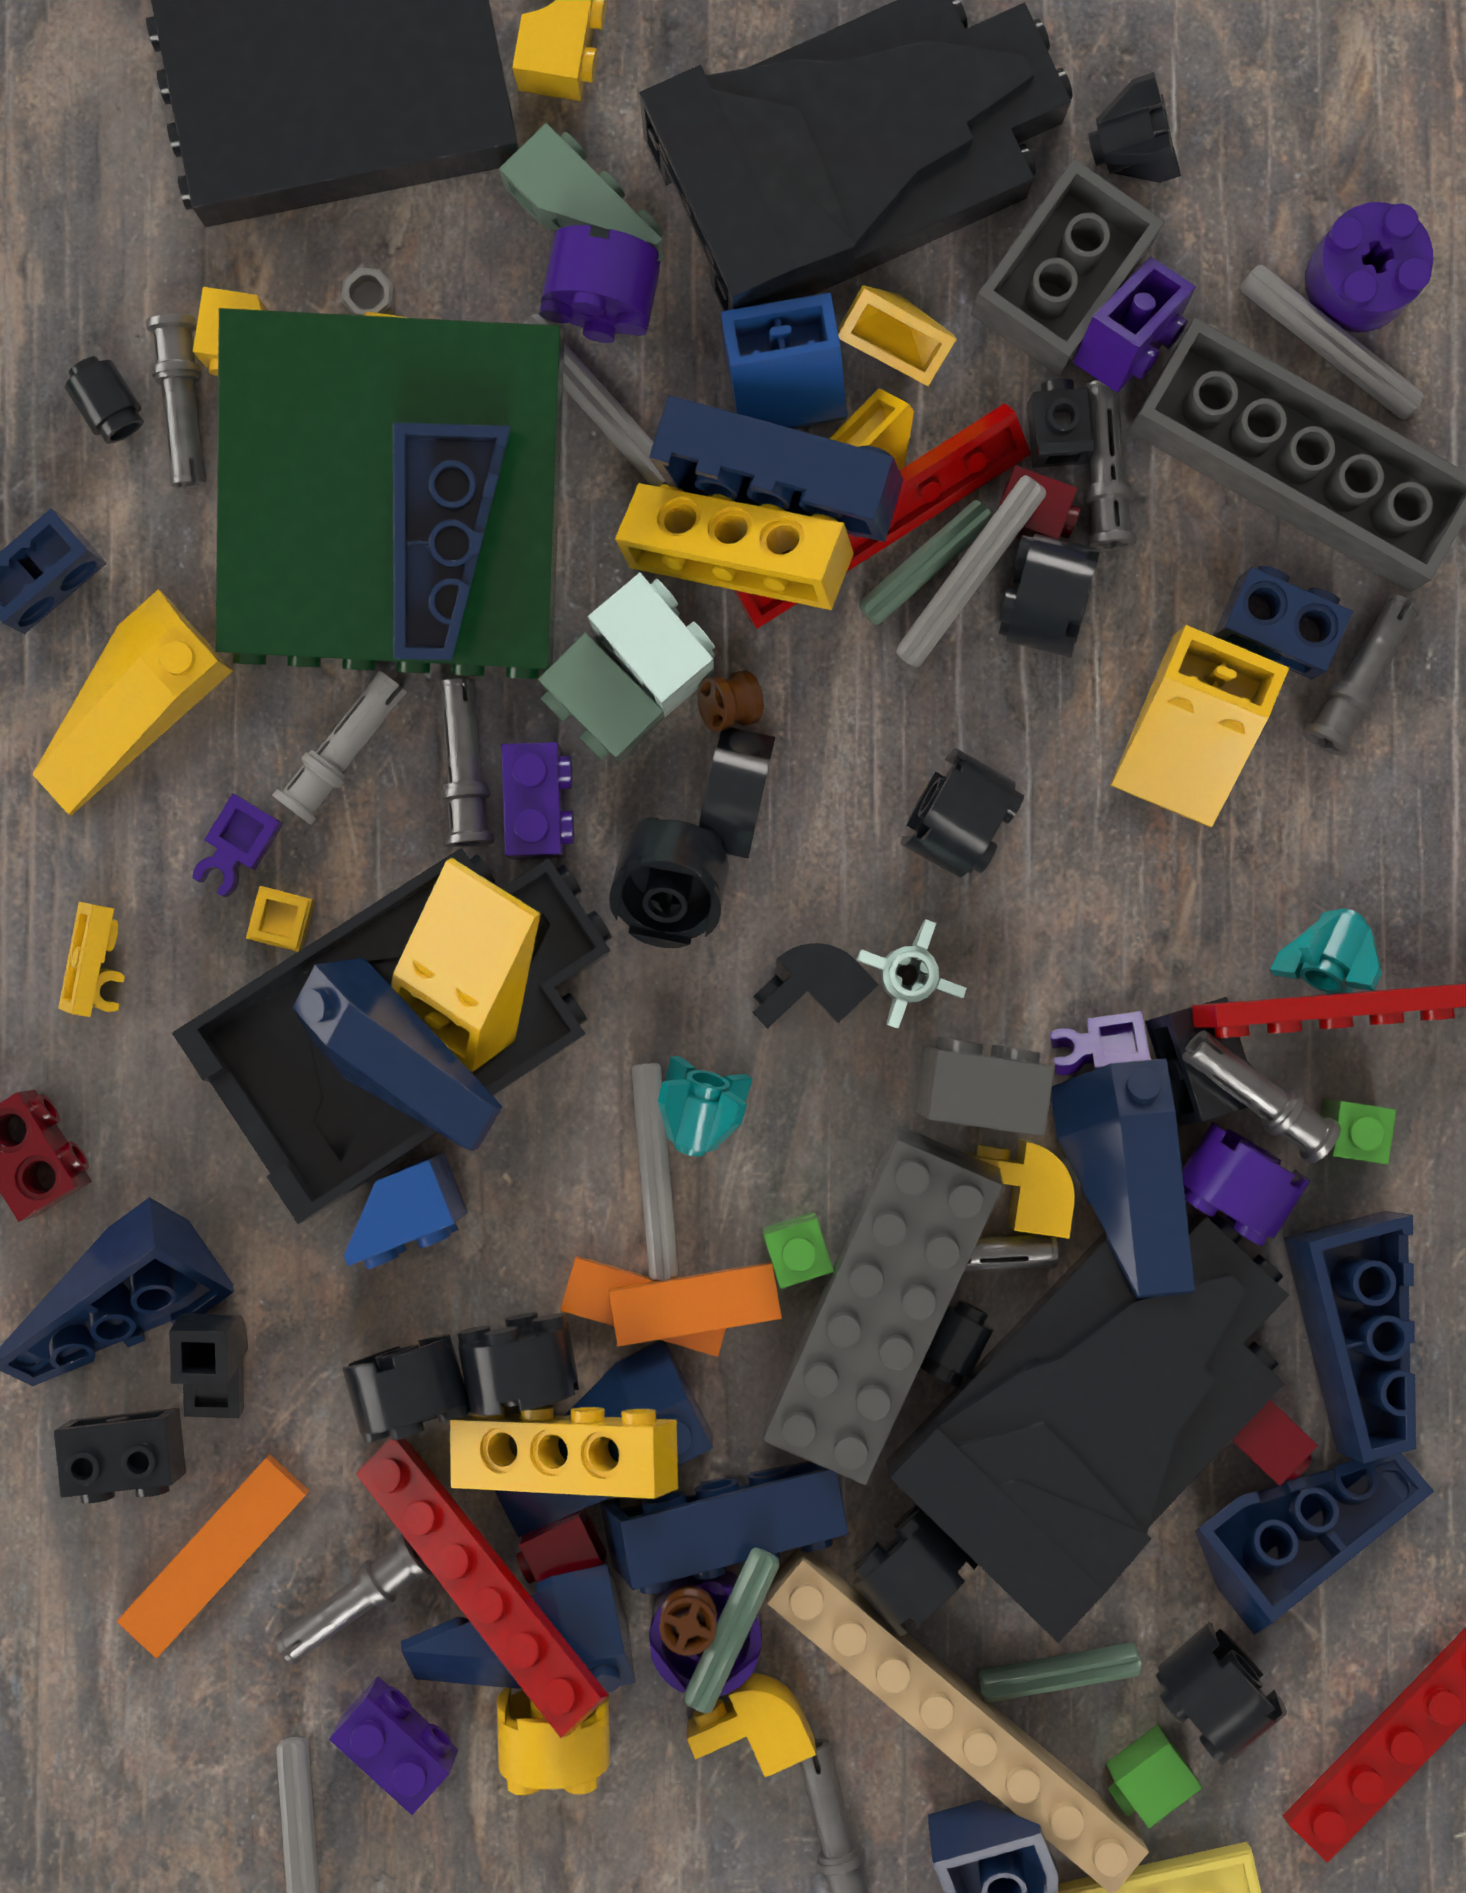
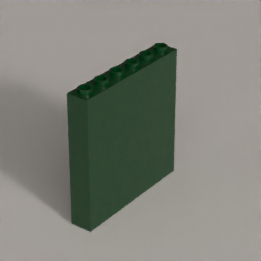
[216,308,565,679]

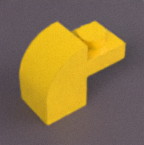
[963,1139,1075,1239]
[686,1673,816,1778]

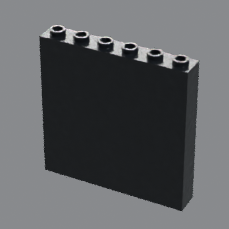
[146,0,519,227]

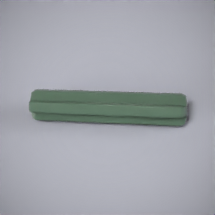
[859,500,993,625]
[684,1548,779,1713]
[978,1643,1142,1703]

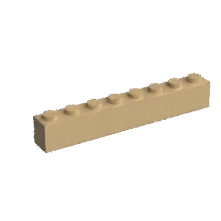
[766,1547,1149,1893]

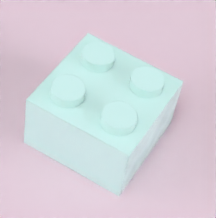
[588,572,715,717]

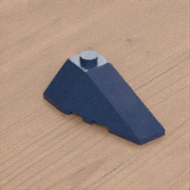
[293,957,503,1151]
[1050,1058,1195,1299]
[0,1197,234,1386]
[494,1340,713,1537]
[1195,1453,1434,1635]
[401,1564,636,1693]
[928,1800,1058,1893]

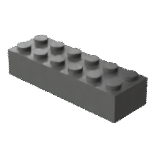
[1128,318,1466,592]
[763,1124,1003,1485]

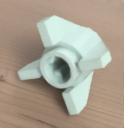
[856,919,967,1029]

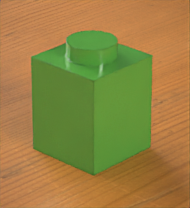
[1320,1098,1397,1165]
[763,1212,834,1289]
[1106,1724,1202,1828]

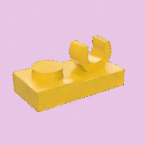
[58,902,125,1017]

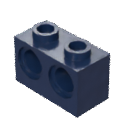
[0,508,107,634]
[1213,566,1353,680]

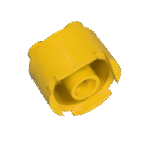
[497,1688,610,1795]

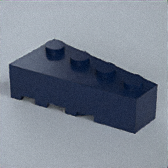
[649,395,904,542]
[393,422,511,660]
[1284,1211,1416,1463]
[600,1461,849,1594]

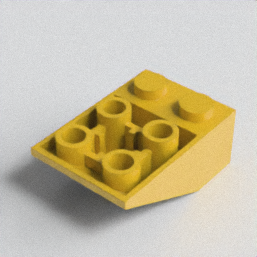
[1110,625,1289,828]
[391,858,540,1072]

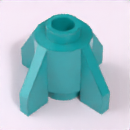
[1270,908,1383,994]
[657,1056,753,1157]

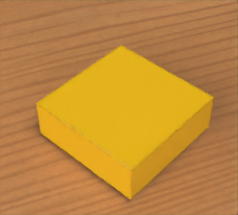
[246,886,316,952]

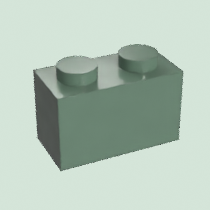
[538,633,665,763]

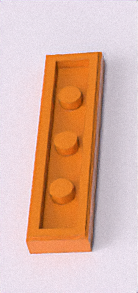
[116,1454,310,1659]

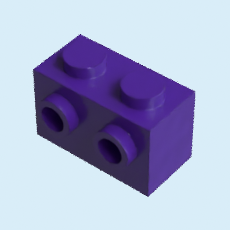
[1073,257,1196,393]
[501,742,575,860]
[329,1676,458,1815]

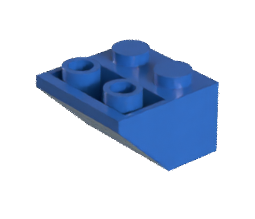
[721,292,847,429]
[344,1152,468,1270]

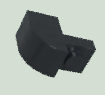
[699,727,776,859]
[752,943,879,1029]
[169,1313,248,1418]

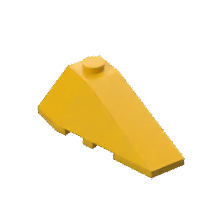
[32,589,233,815]

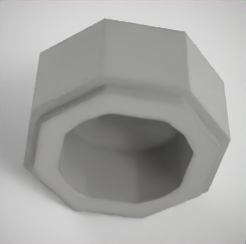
[341,267,397,315]

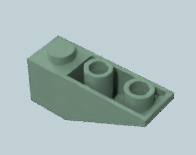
[499,123,664,261]

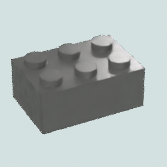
[971,158,1165,376]
[914,1037,1055,1136]

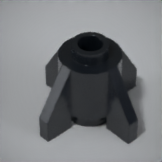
[1088,72,1181,183]

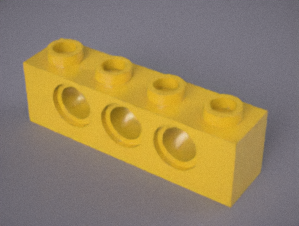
[615,483,854,610]
[450,1404,678,1499]

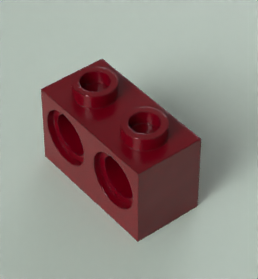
[0,1090,92,1222]

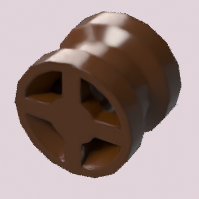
[697,670,764,732]
[659,1585,717,1656]

